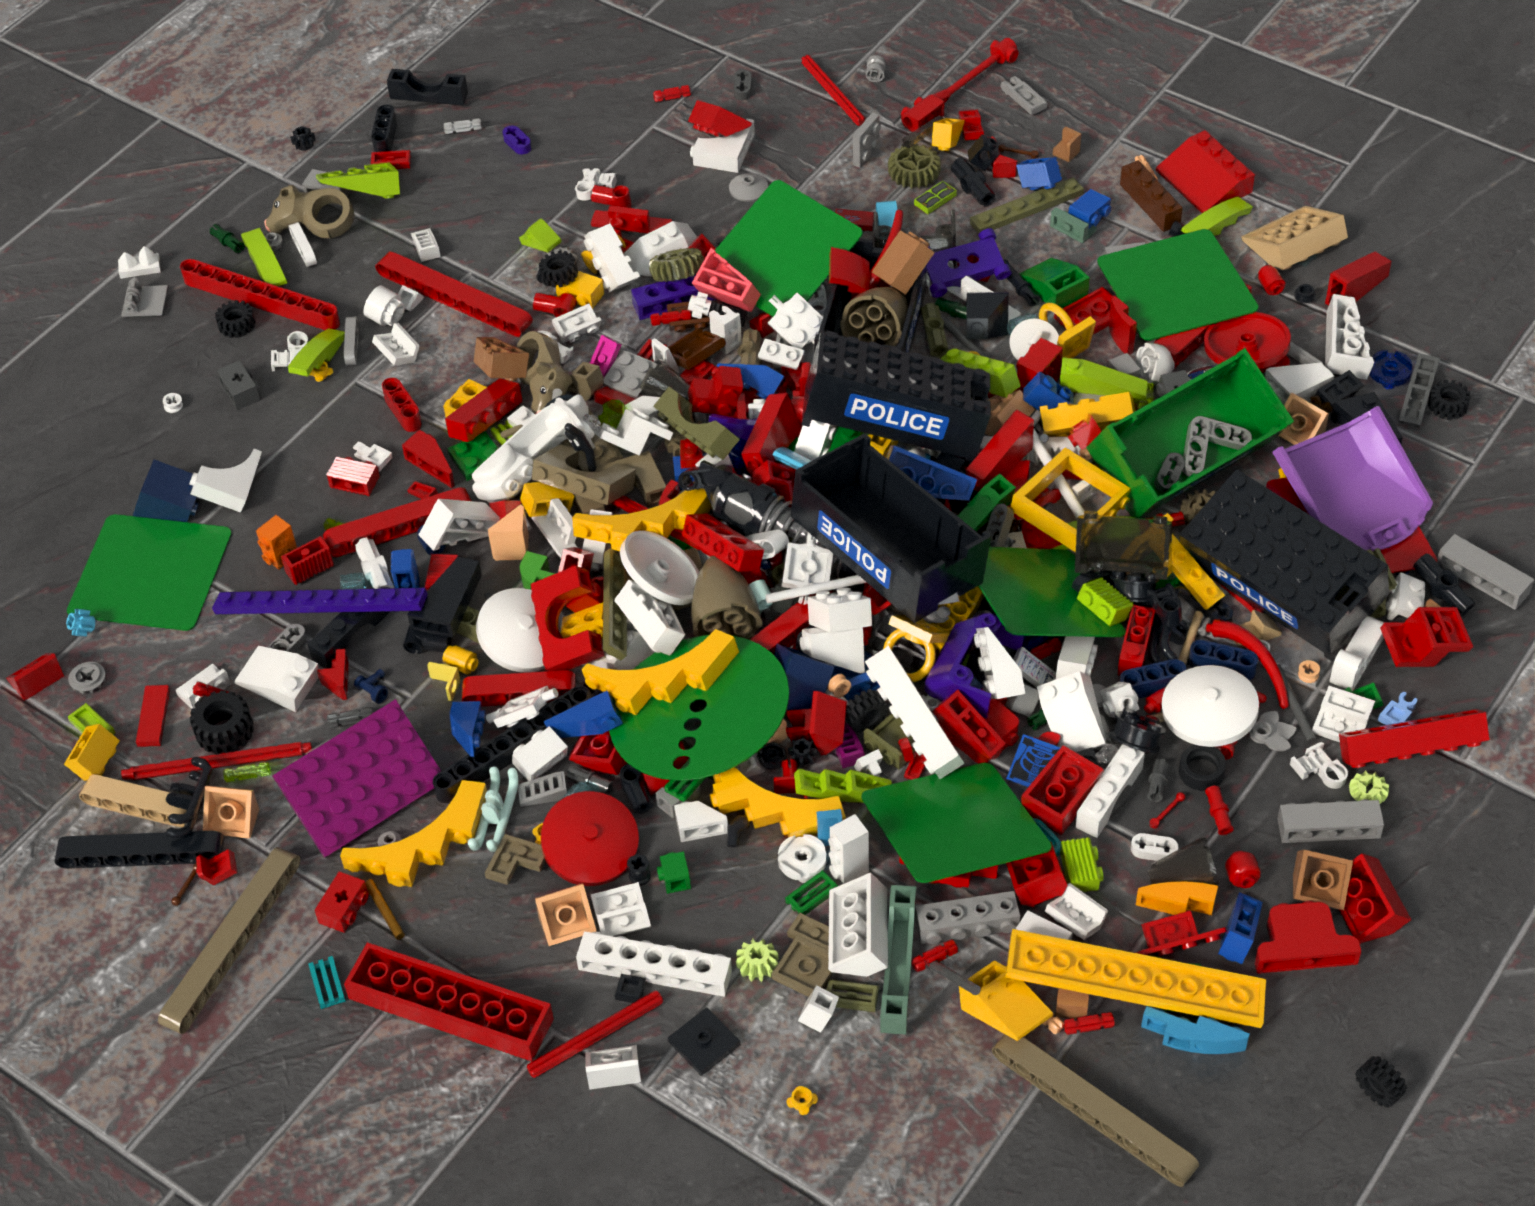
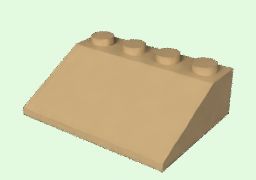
[1241,206,1348,270]

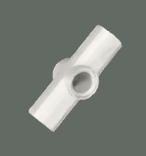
[355,537,394,589]

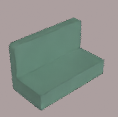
[1050,207,1097,243]

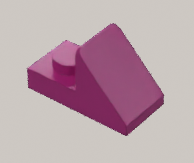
[590,335,622,378]

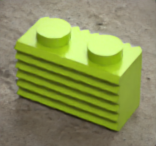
[1077,577,1133,627]
[1060,837,1104,892]

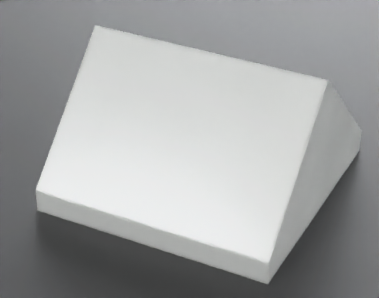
[585,1045,641,1090]

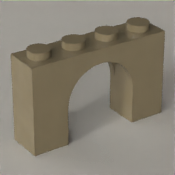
[532,444,636,505]
[573,451,666,515]

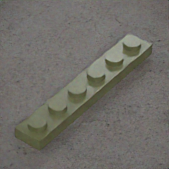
[970,177,1084,234]
[603,548,627,661]

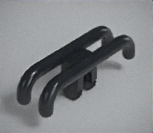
[1148,586,1191,664]
[165,757,212,838]

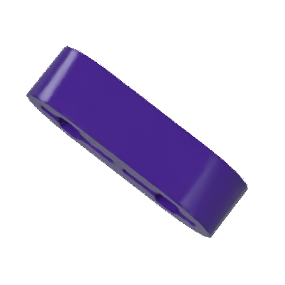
[503,126,531,155]

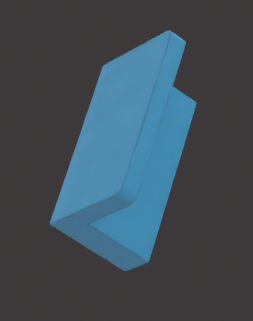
[816,809,843,846]

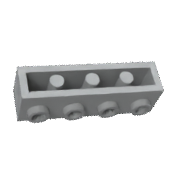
[1437,534,1534,610]
[1277,799,1384,843]
[915,891,1020,944]

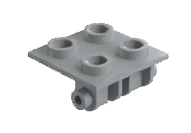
[121,277,168,317]

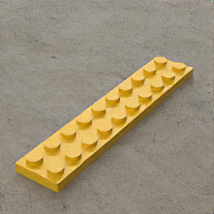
[1005,929,1266,1028]

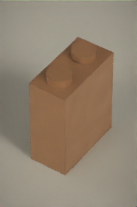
[872,230,935,295]

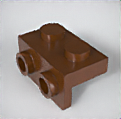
[667,302,710,333]

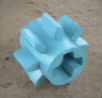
[66,609,95,637]

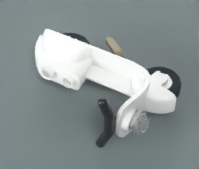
[472,394,601,503]

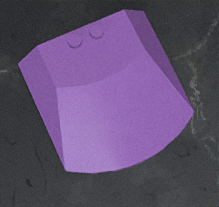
[1272,406,1433,552]

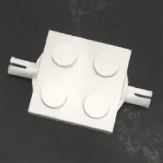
[768,293,823,349]
[781,532,833,605]
[486,686,558,728]

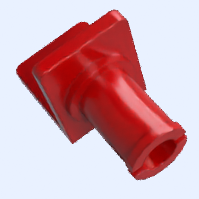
[774,759,808,799]

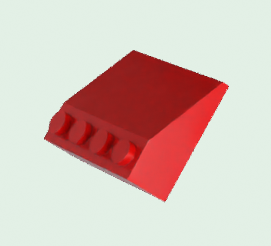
[1155,130,1255,213]

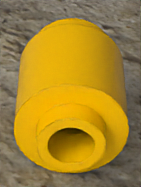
[442,645,478,675]

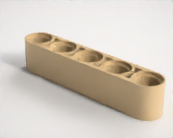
[79,774,187,828]

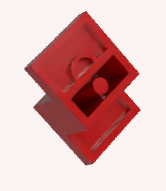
[1380,607,1473,667]

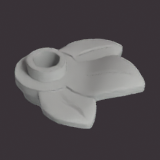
[1249,711,1296,751]

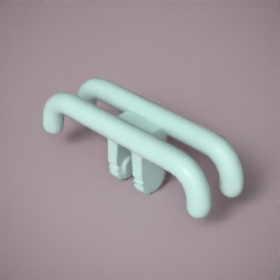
[468,766,518,852]

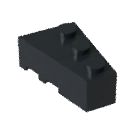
[1331,392,1403,444]
[864,609,937,681]

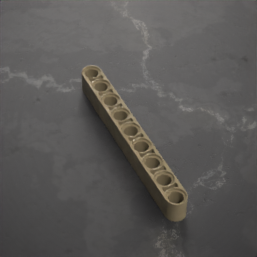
[158,847,300,1034]
[992,1034,1199,1187]

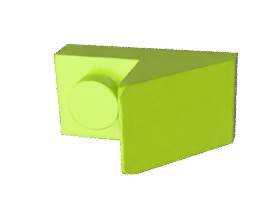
[519,219,562,253]

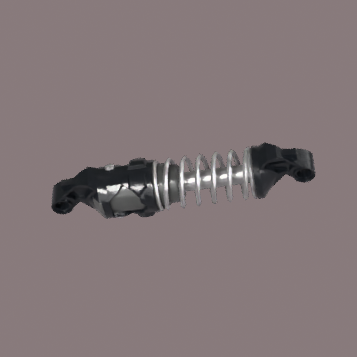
[678,460,857,579]

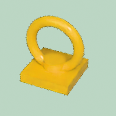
[1039,303,1096,359]
[883,615,950,682]

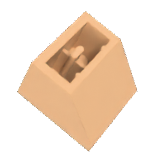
[985,390,1035,436]

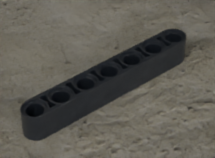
[54,831,224,869]

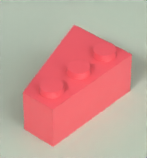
[692,248,761,312]

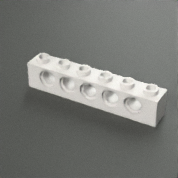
[576,931,732,997]

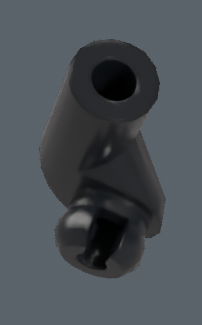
[727,815,750,847]

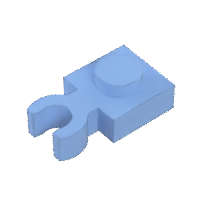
[1378,692,1417,725]

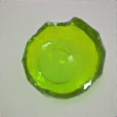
[598,399,627,429]

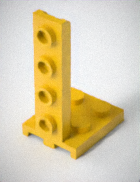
[1118,513,1225,610]

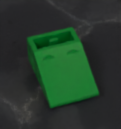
[1019,258,1090,308]

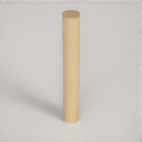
[1178,611,1203,665]

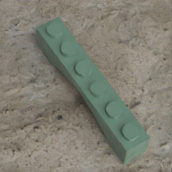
[880,885,916,1034]

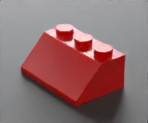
[688,100,752,137]
[1339,853,1412,944]

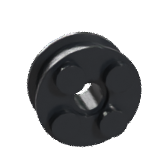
[1110,567,1161,602]
[1109,708,1166,753]

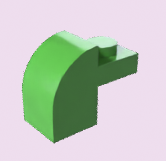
[520,551,555,590]

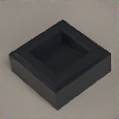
[615,974,646,1003]

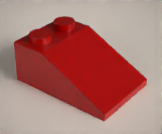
[1021,745,1104,835]

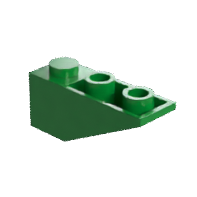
[958,474,1016,531]

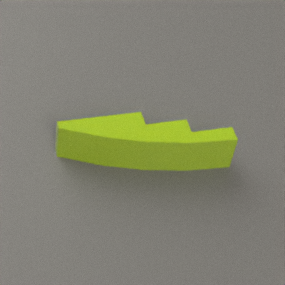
[1181,197,1253,236]
[241,228,287,286]
[288,328,345,377]
[794,769,892,803]

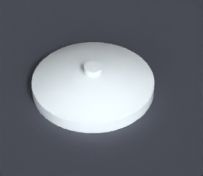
[620,531,699,605]
[476,588,564,673]
[1162,665,1259,747]

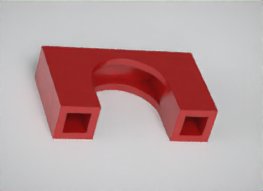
[531,565,604,671]

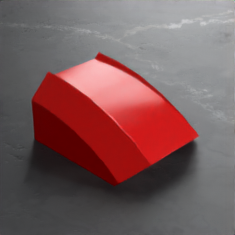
[569,731,627,775]
[1006,842,1068,907]

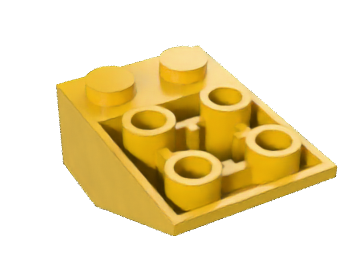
[959,960,1053,1041]

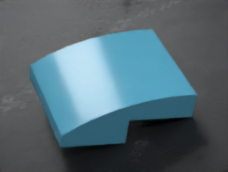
[772,447,812,469]

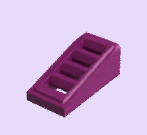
[835,724,865,769]

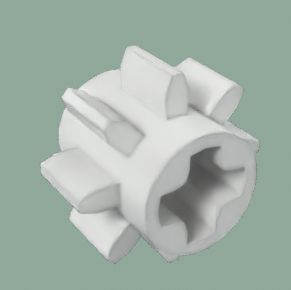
[688,292,712,319]

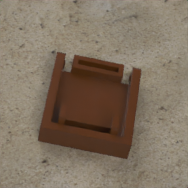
[668,328,726,370]

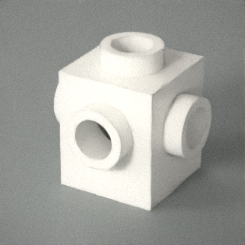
[1100,682,1139,718]

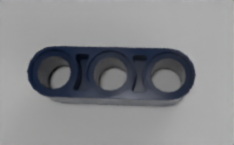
[1188,640,1258,680]
[1120,659,1186,699]

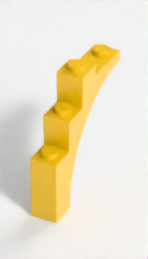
[572,488,712,551]
[582,629,739,715]
[710,767,846,838]
[340,780,487,887]

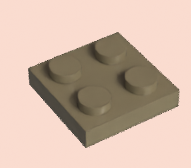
[771,936,834,997]

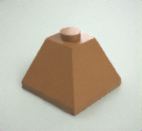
[1293,850,1353,910]

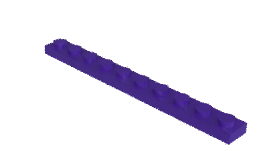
[212,588,428,614]

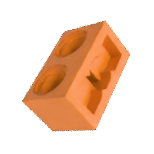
[256,515,297,570]

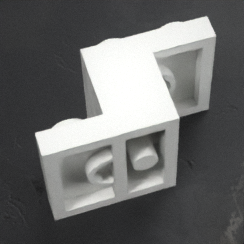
[593,408,673,455]

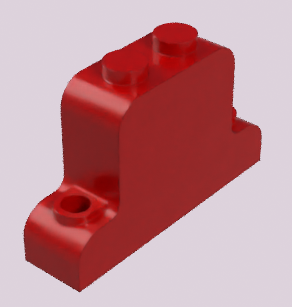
[938,688,1019,764]
[1255,901,1362,974]

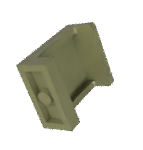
[864,713,916,770]

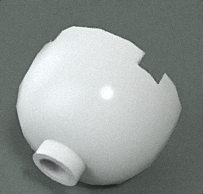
[1135,343,1174,386]

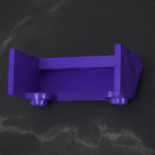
[925,613,1024,719]

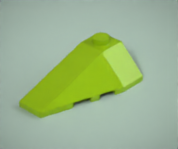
[316,162,400,198]
[1060,357,1148,399]

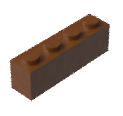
[1120,160,1183,233]

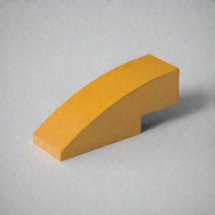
[1136,881,1218,916]

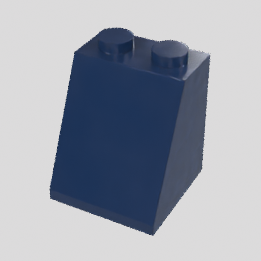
[132,459,201,522]
[774,643,834,711]

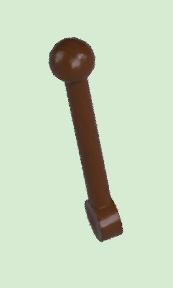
[998,144,1039,159]
[171,863,197,906]

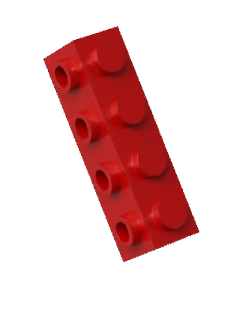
[445,378,523,442]

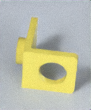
[427,662,461,701]

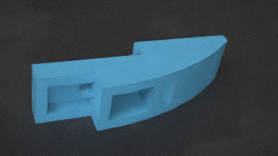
[1141,1006,1250,1054]

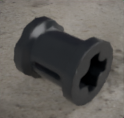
[627,854,651,886]

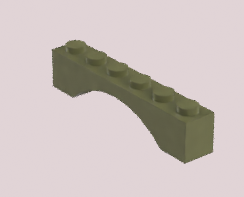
[653,387,740,460]

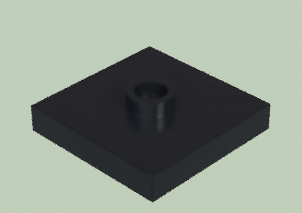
[667,1007,741,1076]

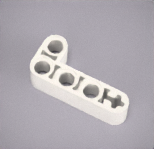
[1330,615,1385,691]

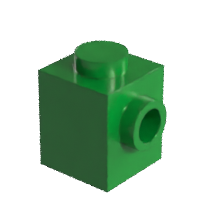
[657,851,691,894]

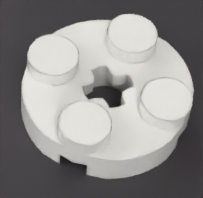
[778,834,827,883]

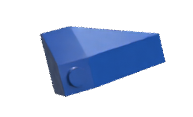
[886,445,977,500]

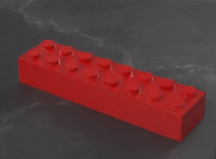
[344,942,554,1062]

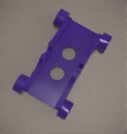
[927,228,1012,298]

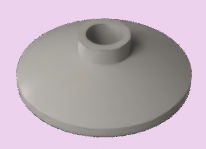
[729,173,768,202]

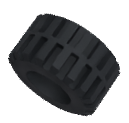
[190,690,254,754]

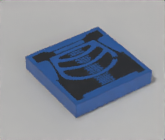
[1006,734,1061,787]

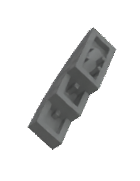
[1398,353,1440,427]

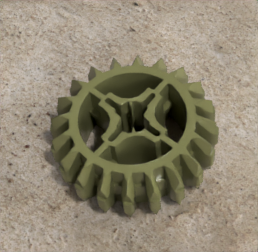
[888,143,941,189]
[649,248,704,282]

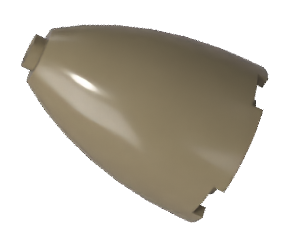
[840,287,909,346]
[691,556,762,640]

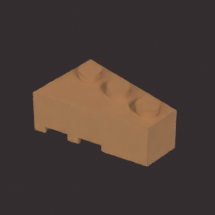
[473,337,529,381]

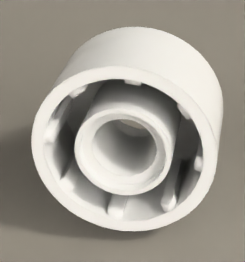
[364,285,405,326]

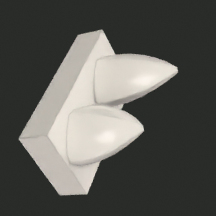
[118,246,161,279]

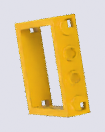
[1010,447,1131,552]

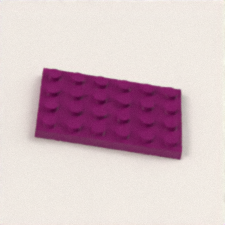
[272,699,441,858]

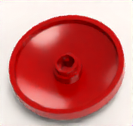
[1204,312,1291,369]
[541,791,639,886]

